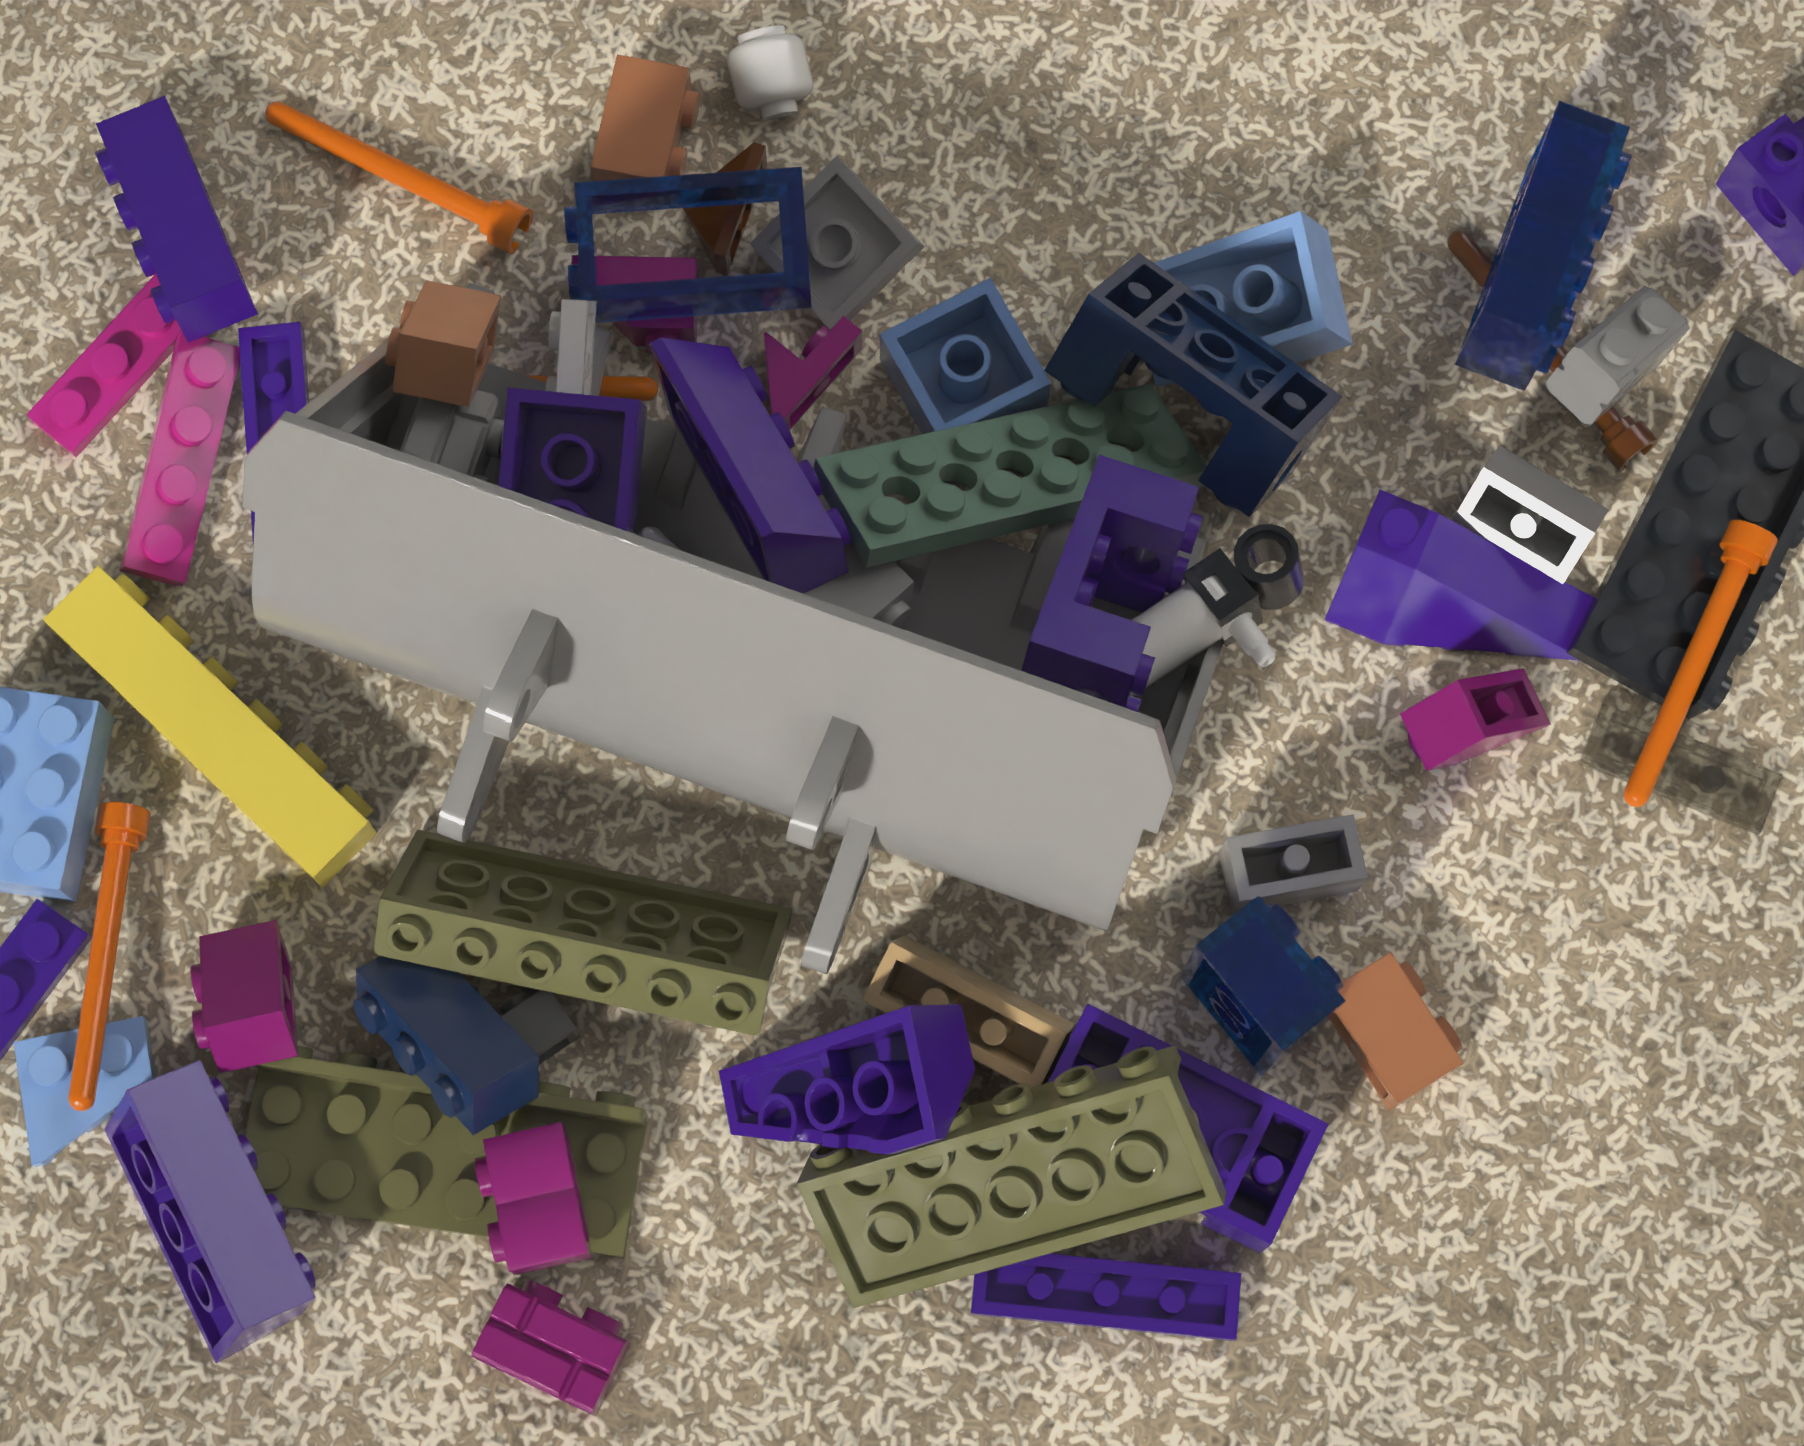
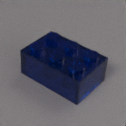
[1180,895,1346,1077]

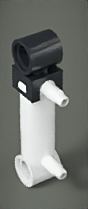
[1130,524,1304,697]

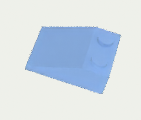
[1153,211,1353,386]

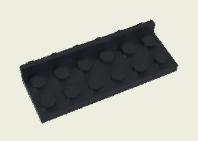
[1566,330,1804,719]

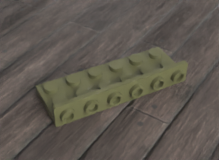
[374,829,792,1035]
[245,1045,648,1258]
[797,1046,1227,1308]

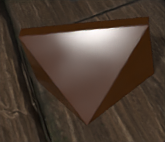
[682,142,767,276]

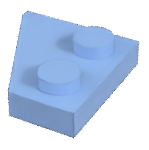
[14,1016,156,1167]

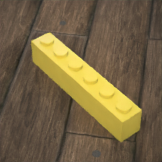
[43,566,377,888]

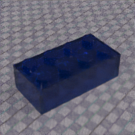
[1454,100,1632,391]

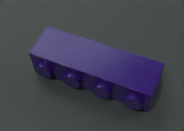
[95,96,258,343]

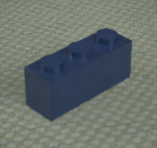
[353,956,539,1135]

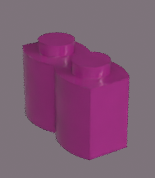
[475,1122,593,1275]

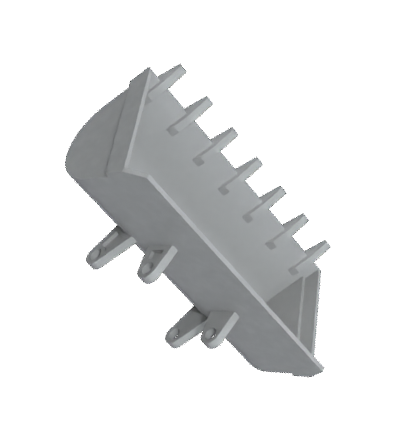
[242,283,1223,975]

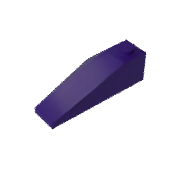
[1325,490,1594,661]
[719,1004,975,1154]

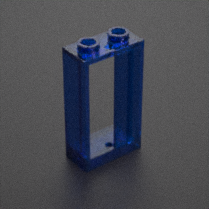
[564,167,812,323]

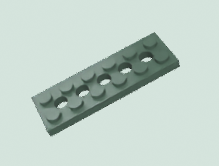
[813,384,1207,568]

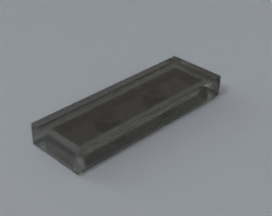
[1578,703,1783,835]

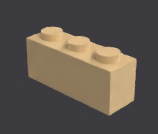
[862,935,1076,1088]

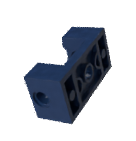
[1044,253,1343,518]

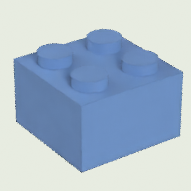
[879,278,1051,434]

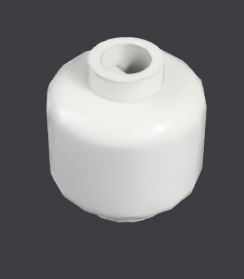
[727,25,813,121]

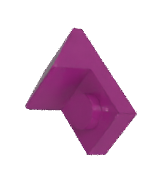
[764,316,862,430]

